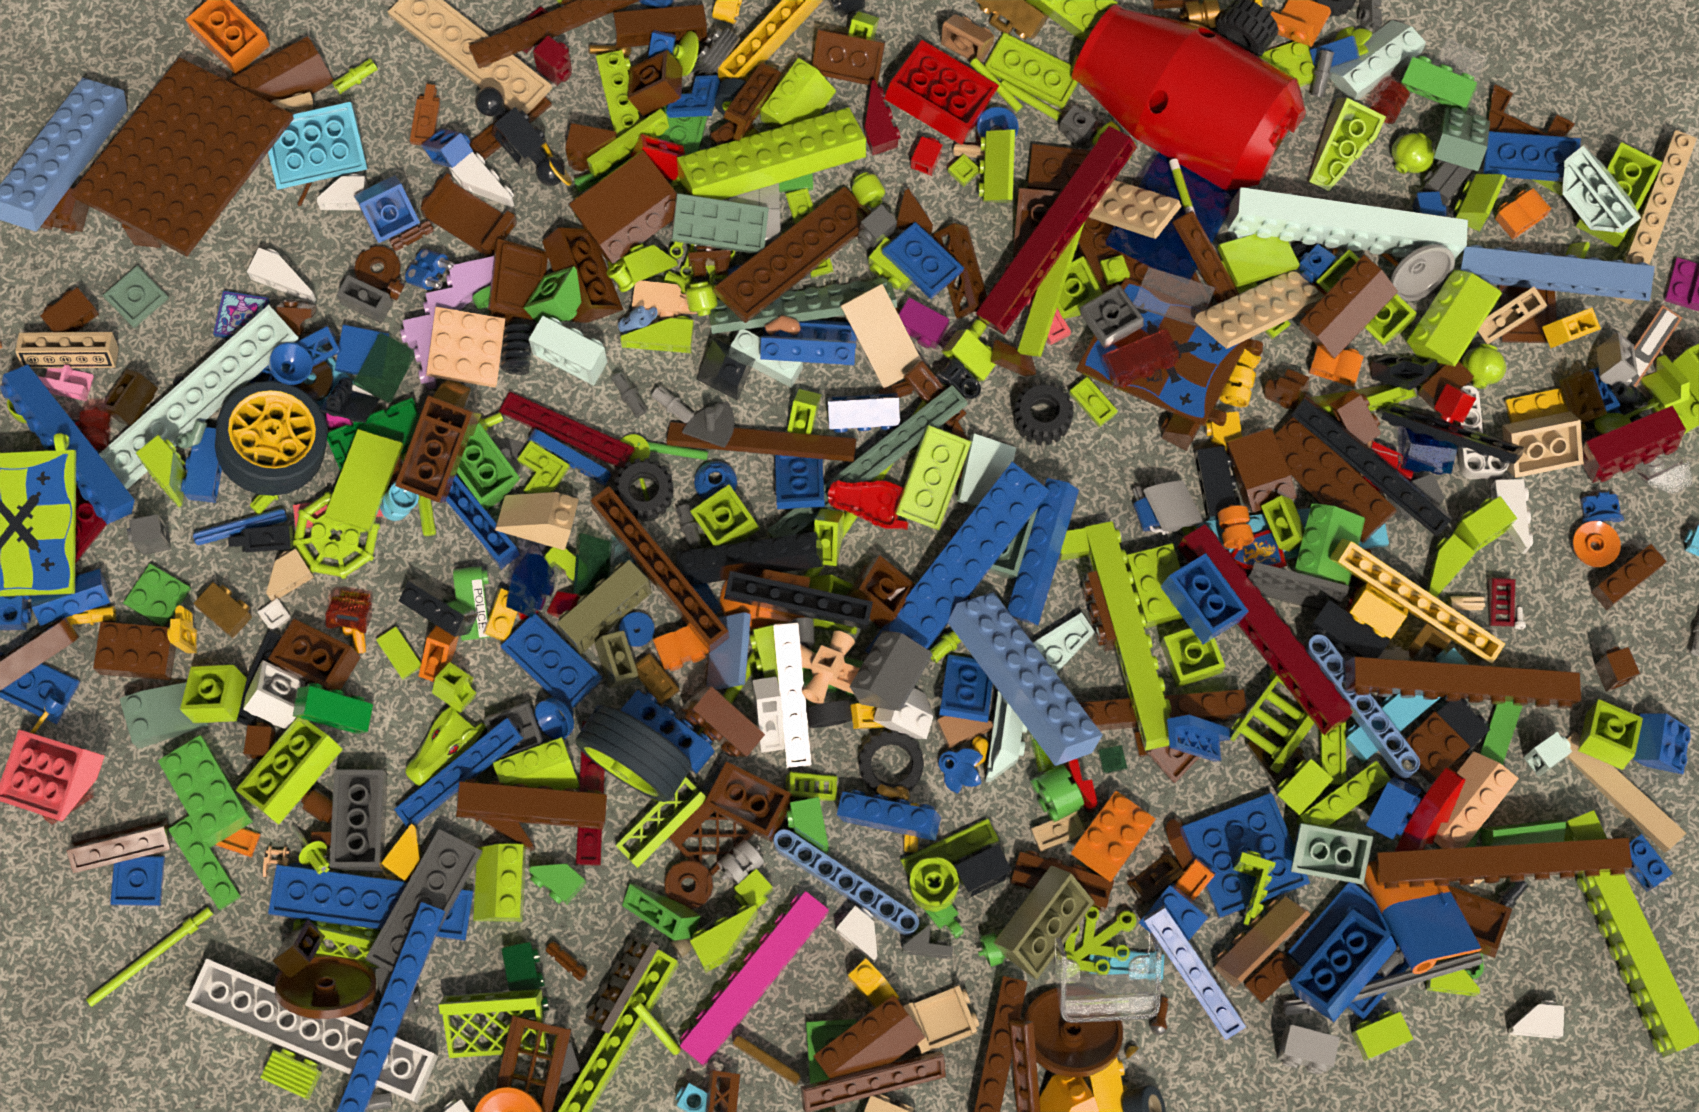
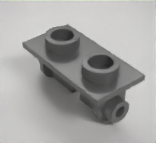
[1358,0,1382,30]

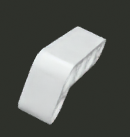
[1455,386,1509,479]

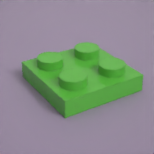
[123,564,191,627]

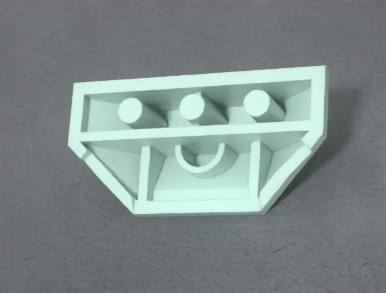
[1562,146,1641,233]
[985,690,1027,782]

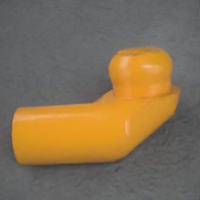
[342,621,366,653]

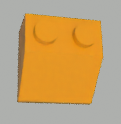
[1039,1074,1099,1112]

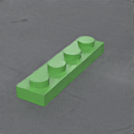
[168,816,241,911]

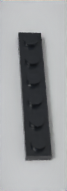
[1381,403,1524,464]

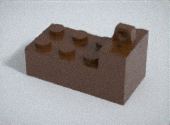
[395,396,481,503]

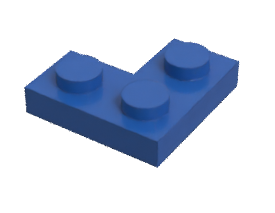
[666,75,720,118]

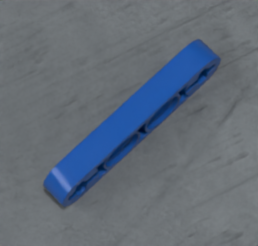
[528,429,611,485]

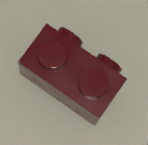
[533,36,572,86]

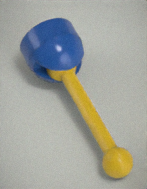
[29,693,65,734]

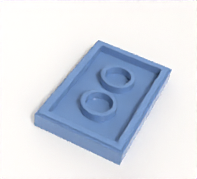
[706,613,751,690]

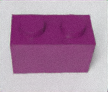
[899,298,950,349]

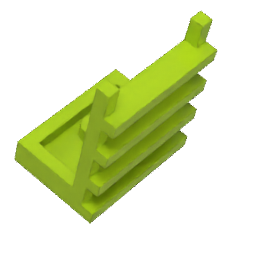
[1233,851,1276,925]

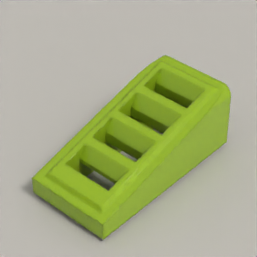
[786,772,837,801]

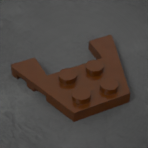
[1488,84,1575,137]

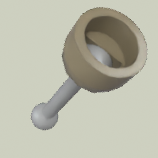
[670,913,724,958]

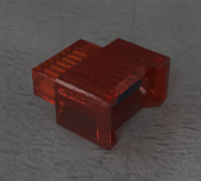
[326,590,372,633]

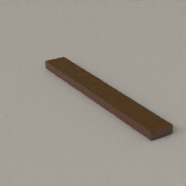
[667,422,857,462]

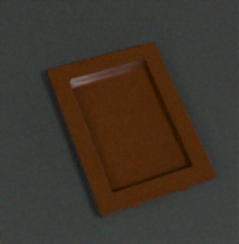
[488,239,548,322]
[1499,285,1557,343]

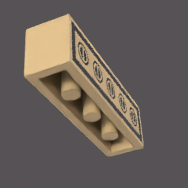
[15,332,119,368]

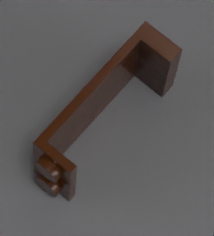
[420,173,517,257]

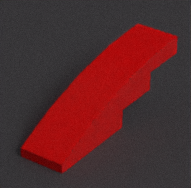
[1395,768,1466,852]

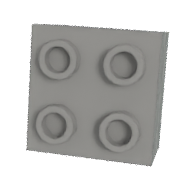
[1277,1025,1340,1075]

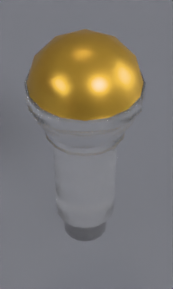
[1125,1046,1157,1079]

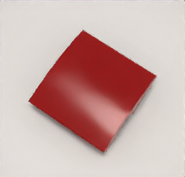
[1065,758,1097,813]

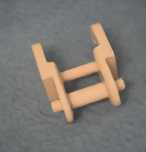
[263,846,290,877]

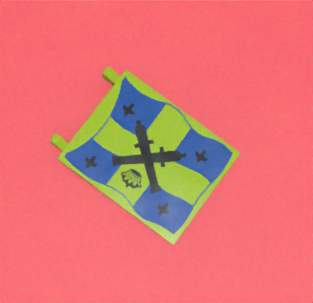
[0,433,76,597]

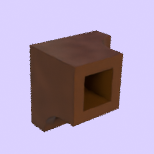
[276,299,316,336]
[1265,369,1309,410]

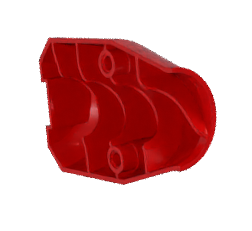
[1071,4,1306,191]

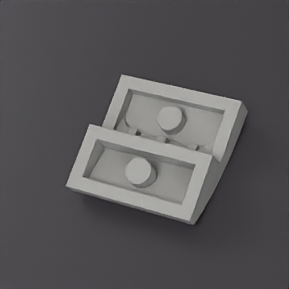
[1143,481,1204,531]

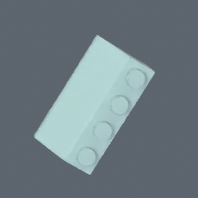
[1330,20,1426,102]

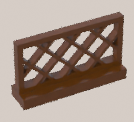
[667,803,754,876]

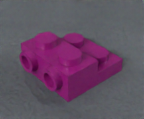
[1664,257,1699,311]

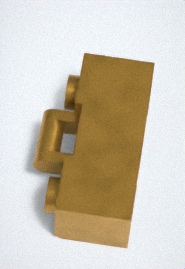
[975,0,1049,40]

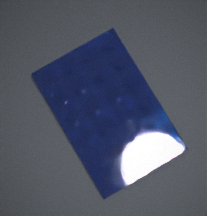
[1105,152,1239,285]

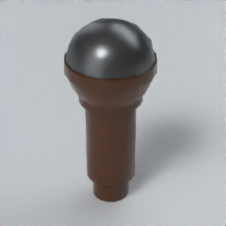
[1150,997,1169,1035]

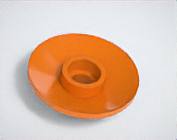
[1573,521,1621,567]

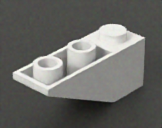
[448,152,514,207]
[1491,479,1533,554]

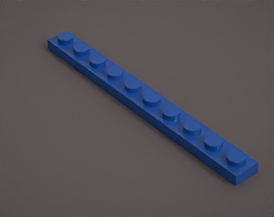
[337,902,445,1112]

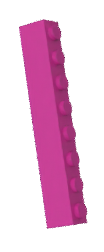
[680,891,829,1067]

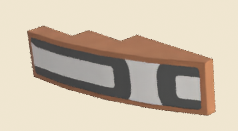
[1624,305,1682,387]

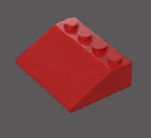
[884,40,999,145]

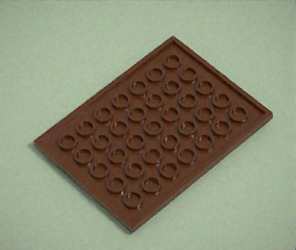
[71,57,294,257]

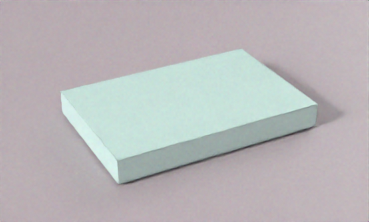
[957,434,1016,507]

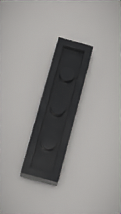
[234,631,282,727]

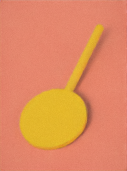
[544,142,572,186]

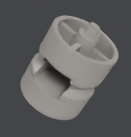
[717,839,764,886]

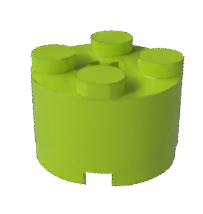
[909,857,959,912]

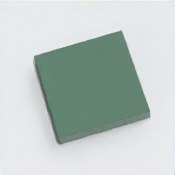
[102,265,169,328]

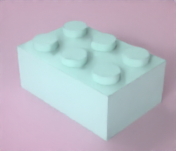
[529,316,608,386]

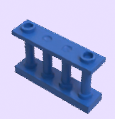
[760,320,857,365]

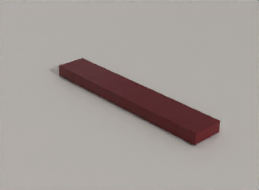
[499,392,635,469]
[576,721,605,866]

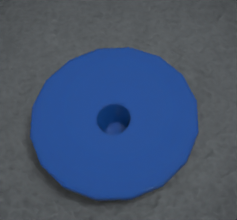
[619,612,655,647]

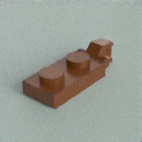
[410,84,440,145]

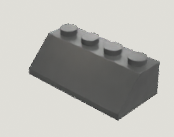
[330,770,387,872]

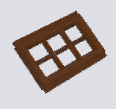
[495,1015,572,1112]

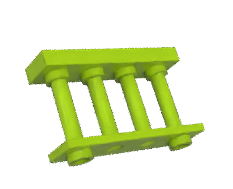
[1230,671,1314,774]

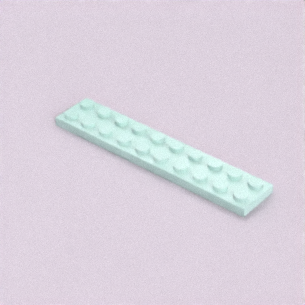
[99,305,298,489]

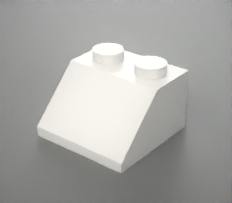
[243,660,305,730]
[873,688,933,739]

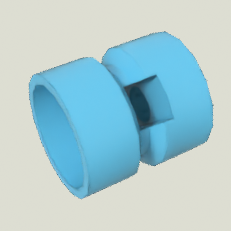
[380,483,419,521]

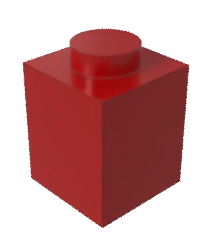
[911,136,943,176]
[1433,384,1476,423]

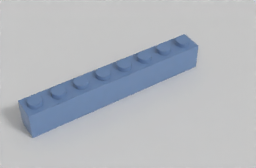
[1461,245,1655,301]

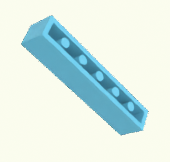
[1345,648,1469,764]

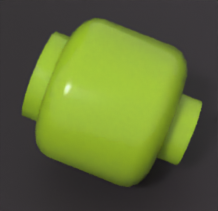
[852,172,886,208]
[686,281,718,316]

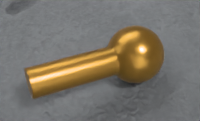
[588,45,632,58]
[877,784,910,802]

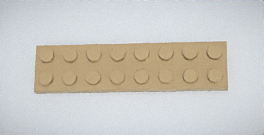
[388,0,552,114]

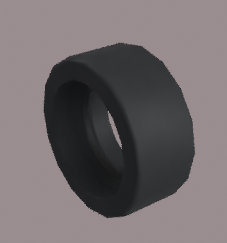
[806,700,852,728]

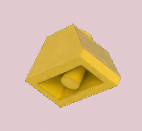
[1205,411,1242,453]
[381,824,422,882]
[848,958,900,1008]

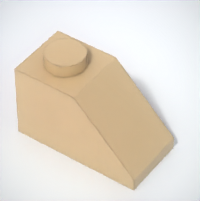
[266,549,314,601]

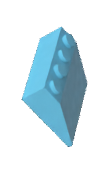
[268,102,368,190]

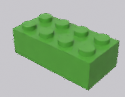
[158,735,253,848]

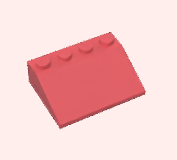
[0,730,104,821]

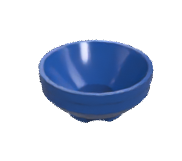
[977,107,1019,139]
[269,343,313,385]
[694,461,737,500]
[535,698,574,740]

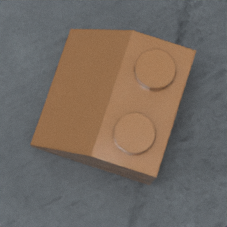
[941,14,995,63]

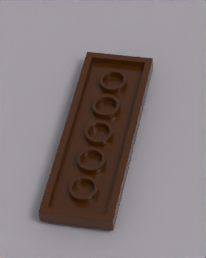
[1275,418,1397,544]

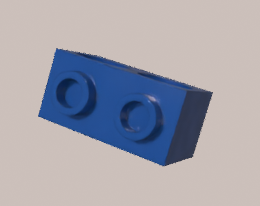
[421,128,473,168]
[0,596,31,630]
[1629,834,1673,892]

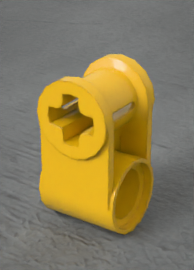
[712,0,742,24]

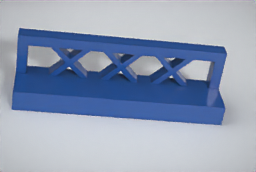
[250,326,341,384]
[1167,715,1234,761]

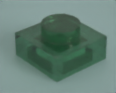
[1098,745,1127,775]

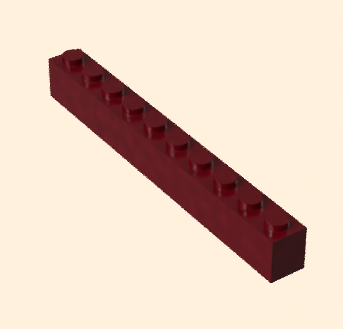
[976,126,1137,335]
[1177,524,1353,736]

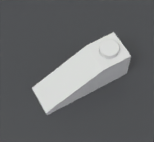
[247,248,316,303]
[753,677,785,753]

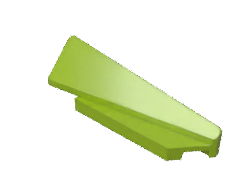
[1309,384,1417,421]

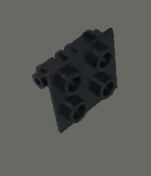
[320,377,380,423]

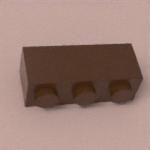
[1591,544,1667,610]

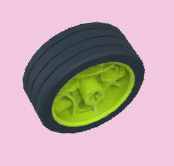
[575,704,691,802]

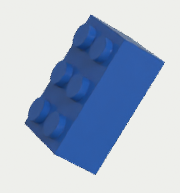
[1161,553,1249,645]

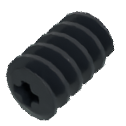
[500,324,534,375]

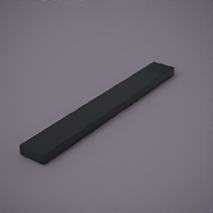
[1291,396,1453,537]

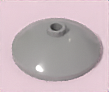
[1391,244,1455,301]

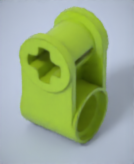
[607,251,636,292]

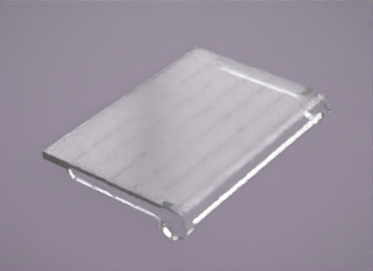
[1133,267,1215,327]

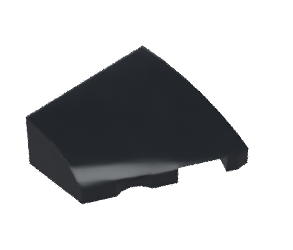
[1372,355,1437,390]

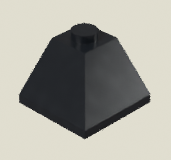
[696,338,755,400]

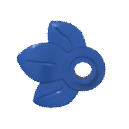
[939,748,983,794]

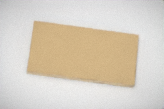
[840,284,921,388]

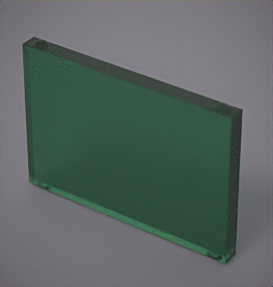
[353,332,415,404]
[573,533,613,596]

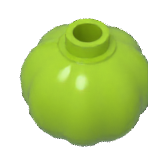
[1392,133,1434,174]
[1462,344,1506,389]

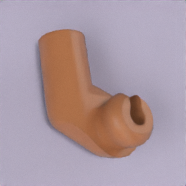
[764,315,801,336]

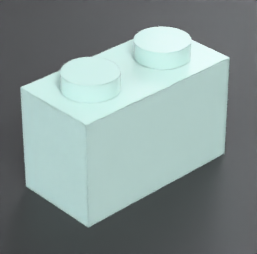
[1524,732,1572,777]

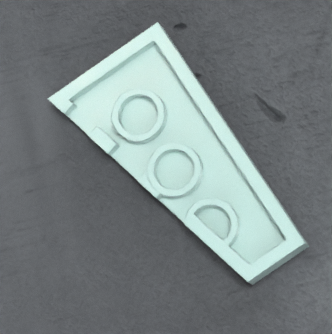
[1033,612,1095,674]

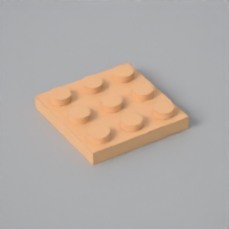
[426,307,505,387]

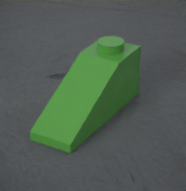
[622,884,701,941]

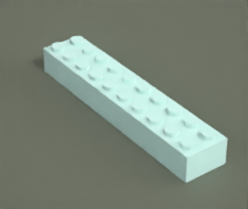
[1228,187,1468,259]

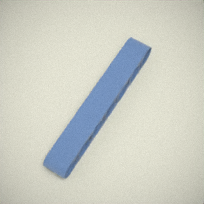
[1305,635,1420,778]
[774,830,919,936]

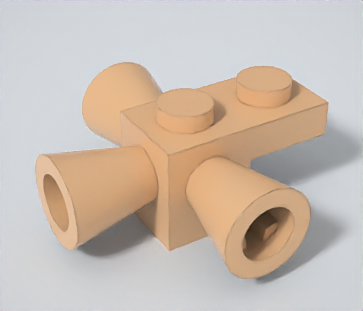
[800,631,860,704]

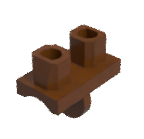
[688,246,731,277]

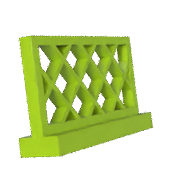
[438,989,547,1058]

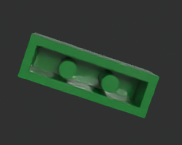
[292,683,373,734]

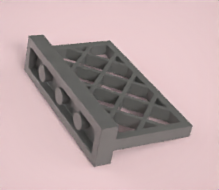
[1247,562,1349,611]

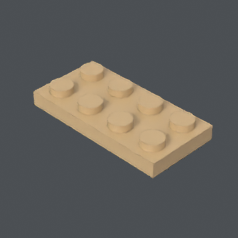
[1088,180,1181,239]

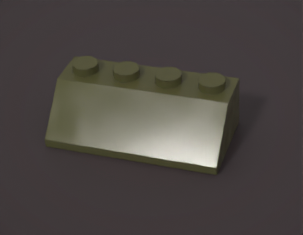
[557,560,652,656]
[993,866,1094,980]

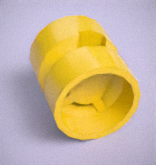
[1219,365,1256,408]

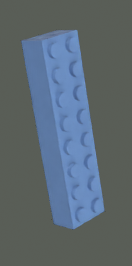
[0,78,127,232]
[948,592,1103,766]

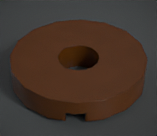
[354,246,401,291]
[664,860,714,909]

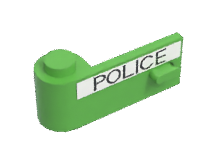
[453,566,490,641]

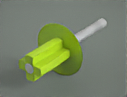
[291,824,330,874]

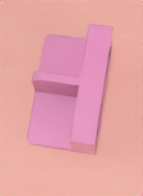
[38,364,94,401]

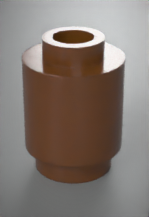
[301,789,333,823]

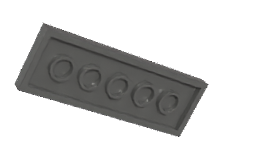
[366,829,482,973]

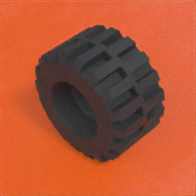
[1216,0,1279,57]
[1013,381,1074,445]
[614,458,674,522]

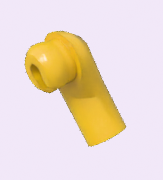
[972,736,989,767]

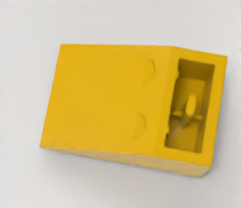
[1350,583,1409,639]

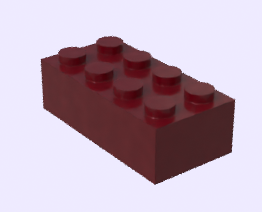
[1582,405,1686,483]

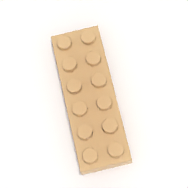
[1194,270,1325,349]

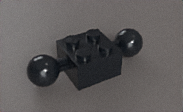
[475,87,565,186]

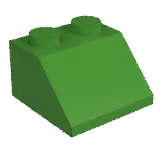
[524,266,581,323]
[786,797,828,854]

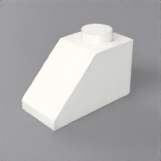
[317,174,368,210]
[836,906,877,963]
[1508,1000,1564,1039]

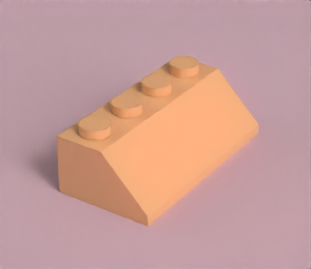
[1434,752,1519,849]

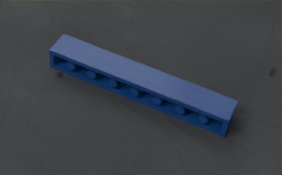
[0,364,135,525]

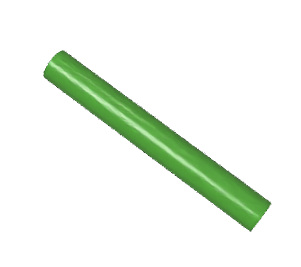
[638,442,708,460]

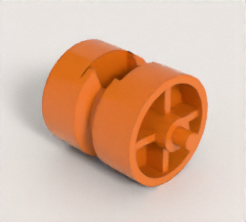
[1217,504,1254,550]

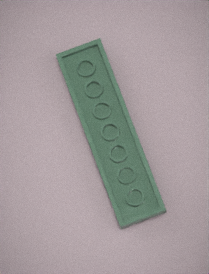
[709,278,897,334]

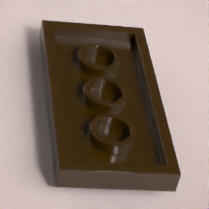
[584,936,659,1034]

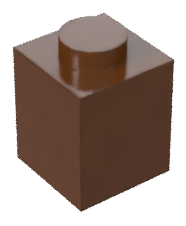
[243,723,276,760]

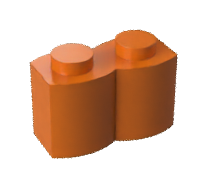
[1495,188,1551,240]
[1309,346,1364,387]
[653,626,709,671]

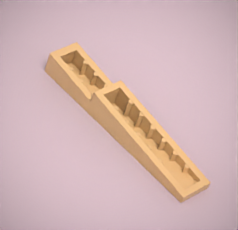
[1567,732,1687,853]

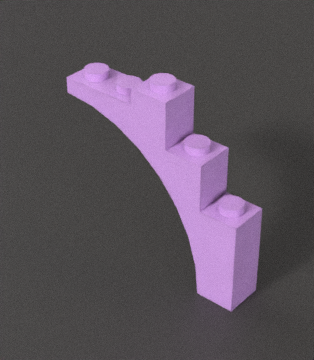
[400,256,494,390]

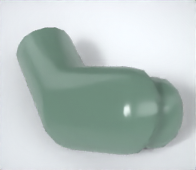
[175,420,207,449]

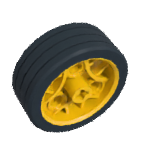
[215,381,328,496]

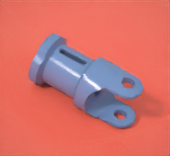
[618,305,658,335]

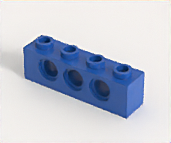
[621,690,715,774]

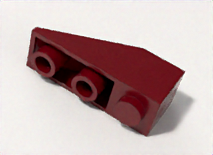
[865,80,901,156]

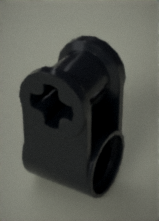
[936,357,981,401]

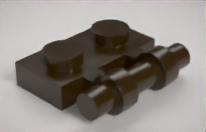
[1246,730,1308,785]

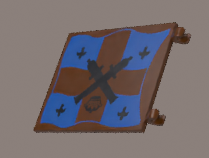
[1076,277,1263,426]

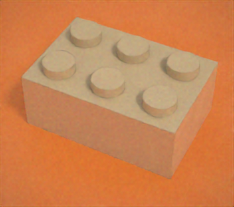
[1502,411,1584,478]

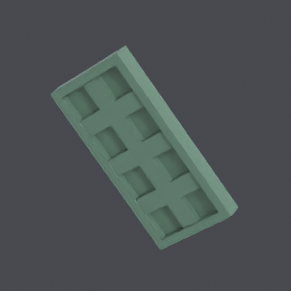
[671,194,769,254]

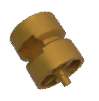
[1179,0,1224,28]

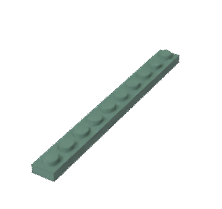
[768,385,968,538]

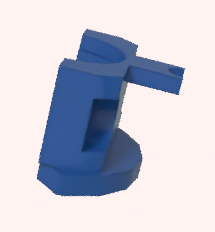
[1580,491,1624,524]

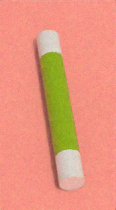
[1169,159,1195,214]

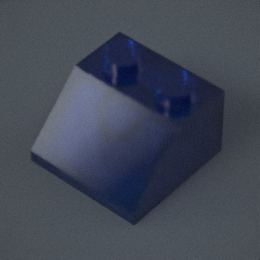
[1402,427,1457,475]
[506,544,555,618]

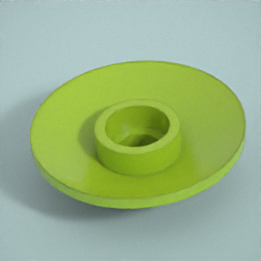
[673,31,699,77]

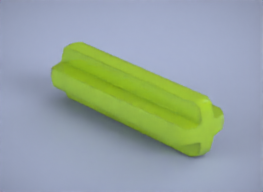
[418,495,436,536]

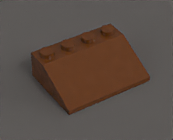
[568,150,677,264]

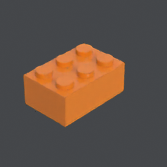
[185,0,270,75]
[1071,791,1156,882]

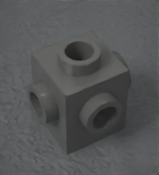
[1059,105,1097,146]

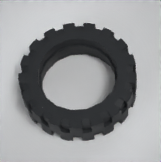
[859,731,924,797]

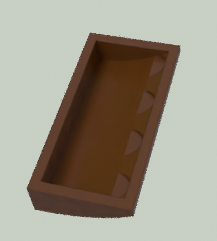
[1448,885,1512,958]

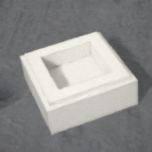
[258,598,291,632]

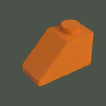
[418,625,459,682]

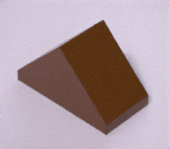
[897,188,933,235]

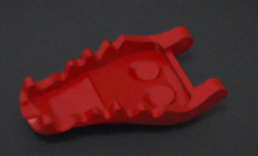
[828,481,909,530]

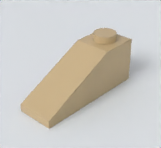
[1478,287,1547,344]

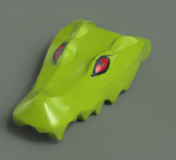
[405,707,487,786]

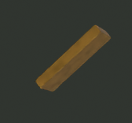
[733,1036,801,1086]

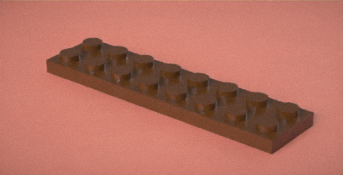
[713,187,872,323]

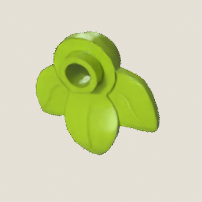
[1331,26,1373,56]

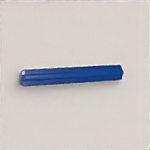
[193,508,287,545]

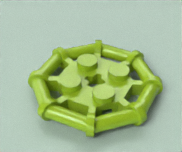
[293,491,381,579]

